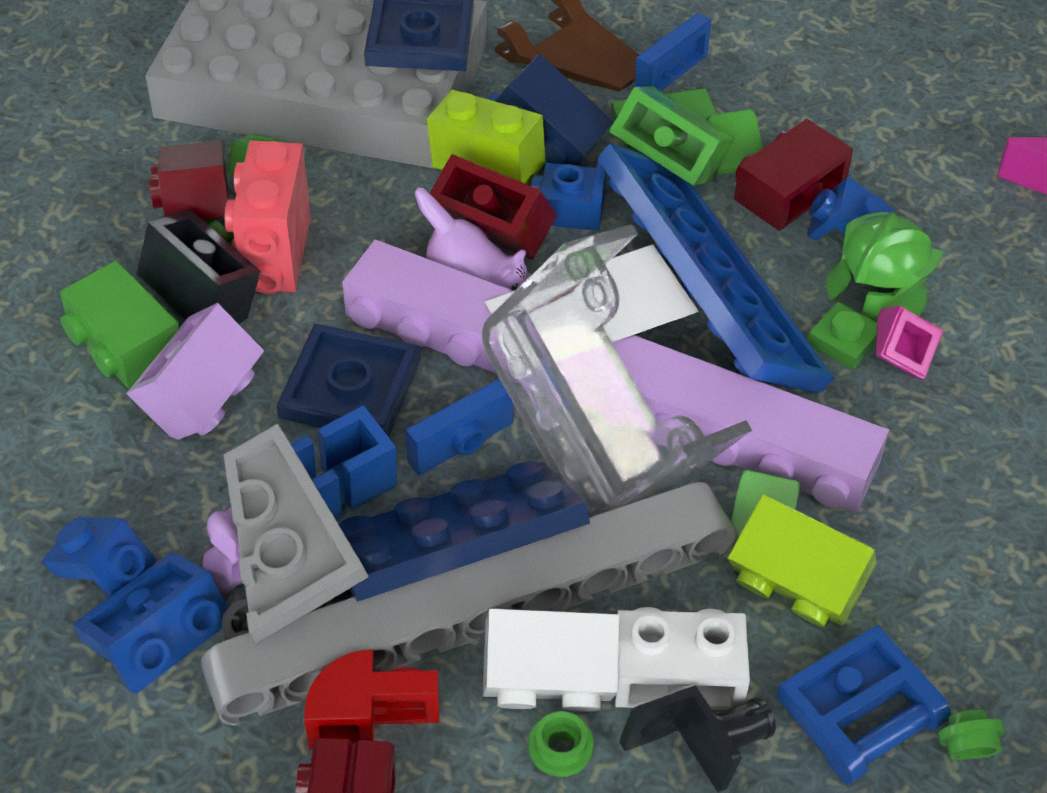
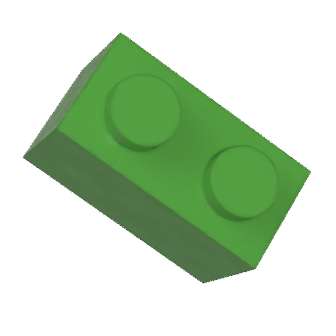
[609,86,736,186]
[59,260,179,389]

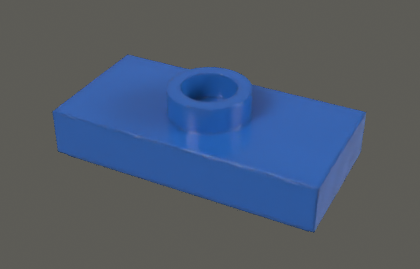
[634,12,711,91]
[406,378,514,476]

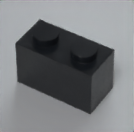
[137,210,261,324]

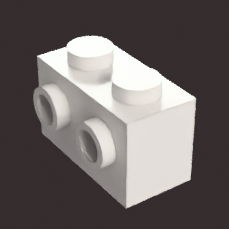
[615,607,750,710]
[483,609,619,712]

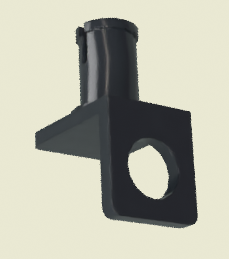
[619,685,776,793]

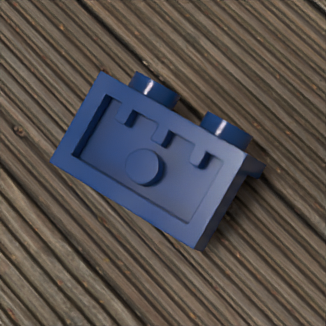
[72,551,228,693]

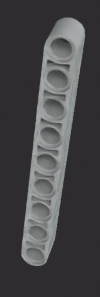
[201,482,738,725]

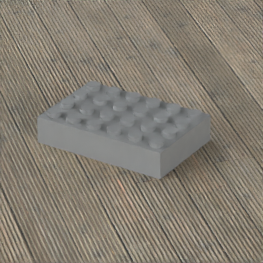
[145,0,487,169]

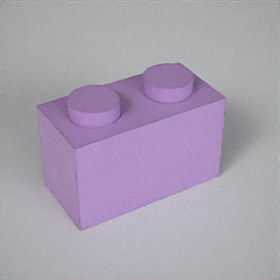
[126,303,264,440]

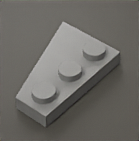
[224,424,369,643]

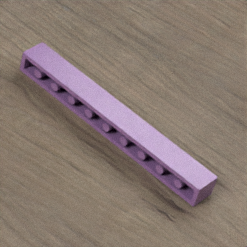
[342,240,889,512]

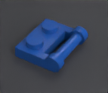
[776,625,951,784]

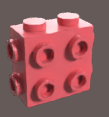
[225,141,311,294]

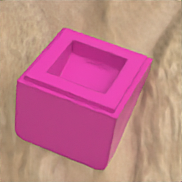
[998,137,1047,194]
[876,306,944,380]

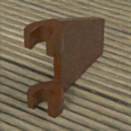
[495,0,639,91]

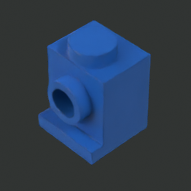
[531,160,607,231]

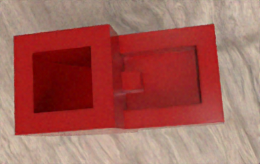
[304,649,439,749]

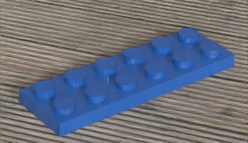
[598,143,835,393]

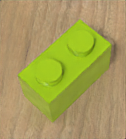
[427,89,546,185]
[728,494,877,627]

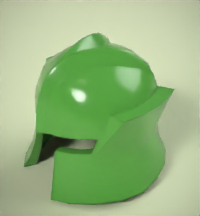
[826,211,943,322]

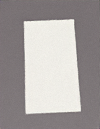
[484,244,699,372]

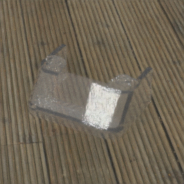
[482,224,752,518]

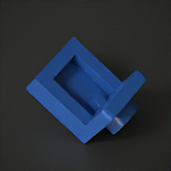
[807,177,896,241]
[42,517,155,598]

